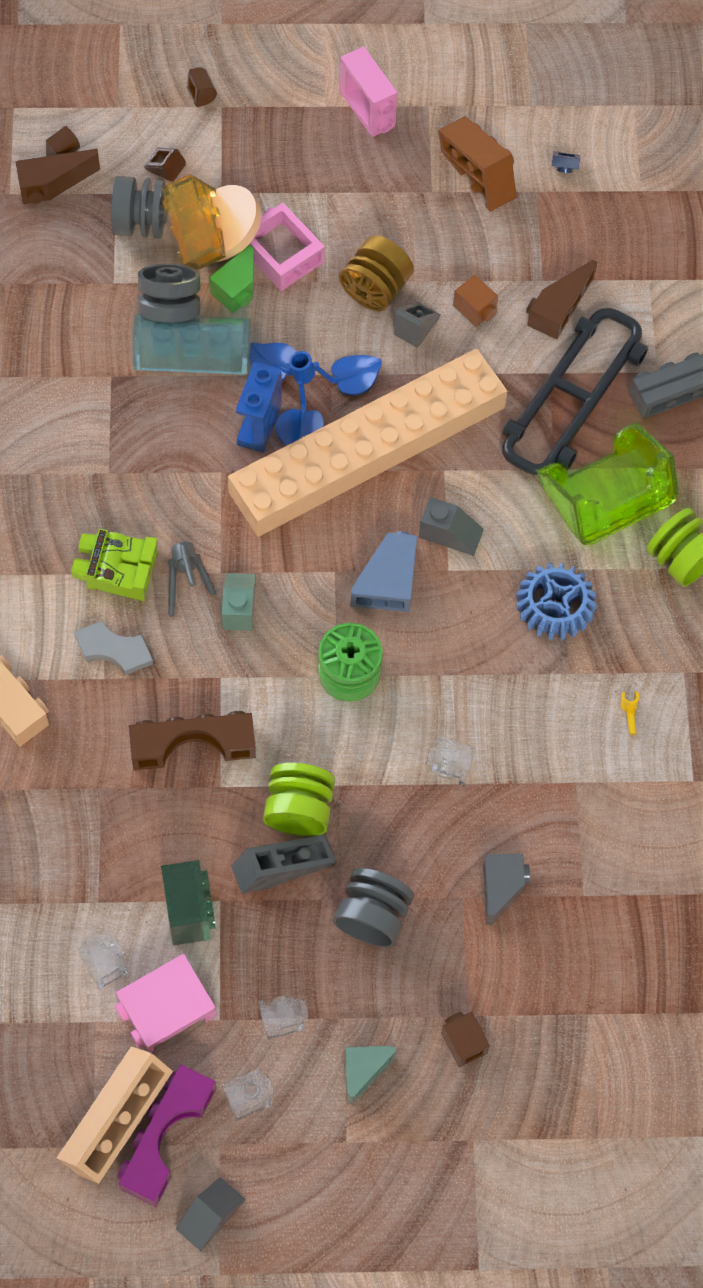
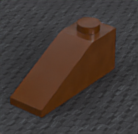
[15,149,100,204]
[526,260,598,339]

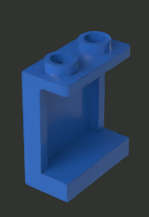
[236,362,282,453]

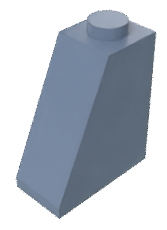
[350,531,417,612]

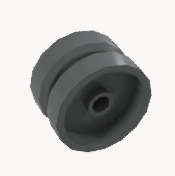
[138,264,200,323]

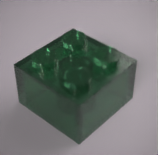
[161,860,216,946]

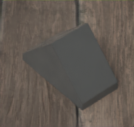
[394,302,441,348]
[176,1177,245,1251]

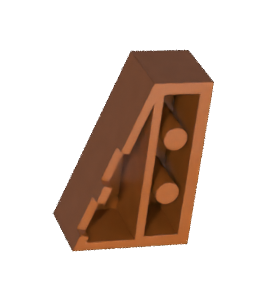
[438,116,517,212]

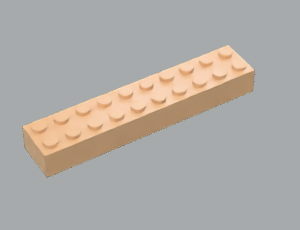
[228,348,508,537]

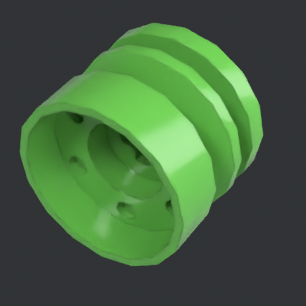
[318,623,383,702]

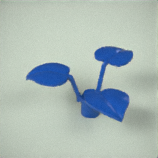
[250,342,382,446]

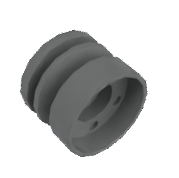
[111,176,168,239]
[333,868,414,948]

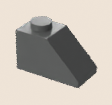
[418,497,484,556]
[483,854,530,925]

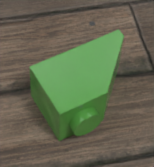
[209,245,254,313]

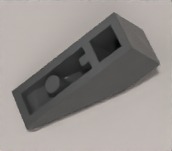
[231,835,336,894]

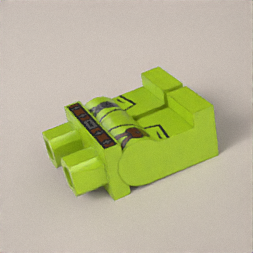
[71,529,158,602]

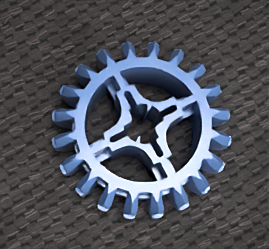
[516,562,597,641]

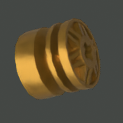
[339,235,414,312]

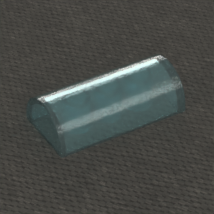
[133,314,250,374]

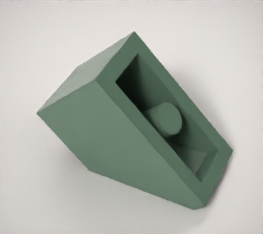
[222,573,256,631]

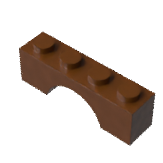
[129,711,256,770]

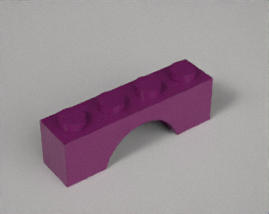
[117,1064,217,1207]

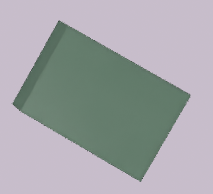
[345,1046,397,1105]

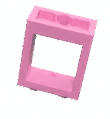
[340,46,397,137]
[249,203,325,291]

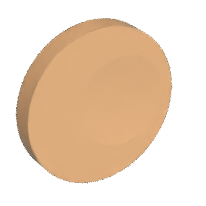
[186,185,262,262]

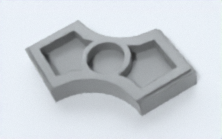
[74,621,153,675]

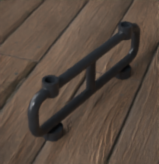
[502,308,649,475]

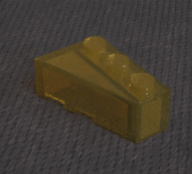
[162,174,226,270]

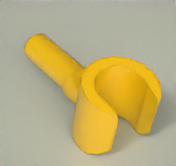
[620,691,640,735]

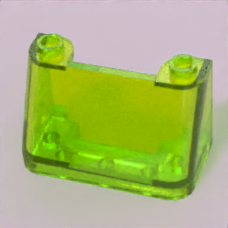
[537,422,678,545]

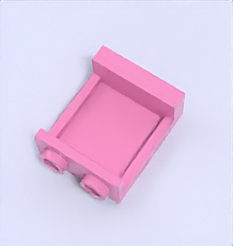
[114,953,217,1053]

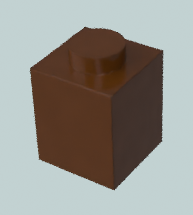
[441,1012,490,1067]

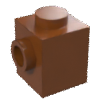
[453,275,498,327]

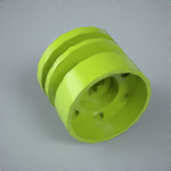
[646,507,703,587]
[263,763,335,836]

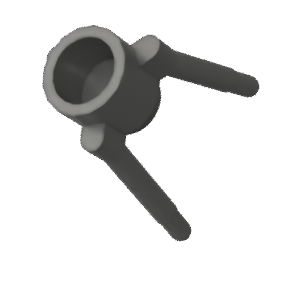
[168,542,215,617]

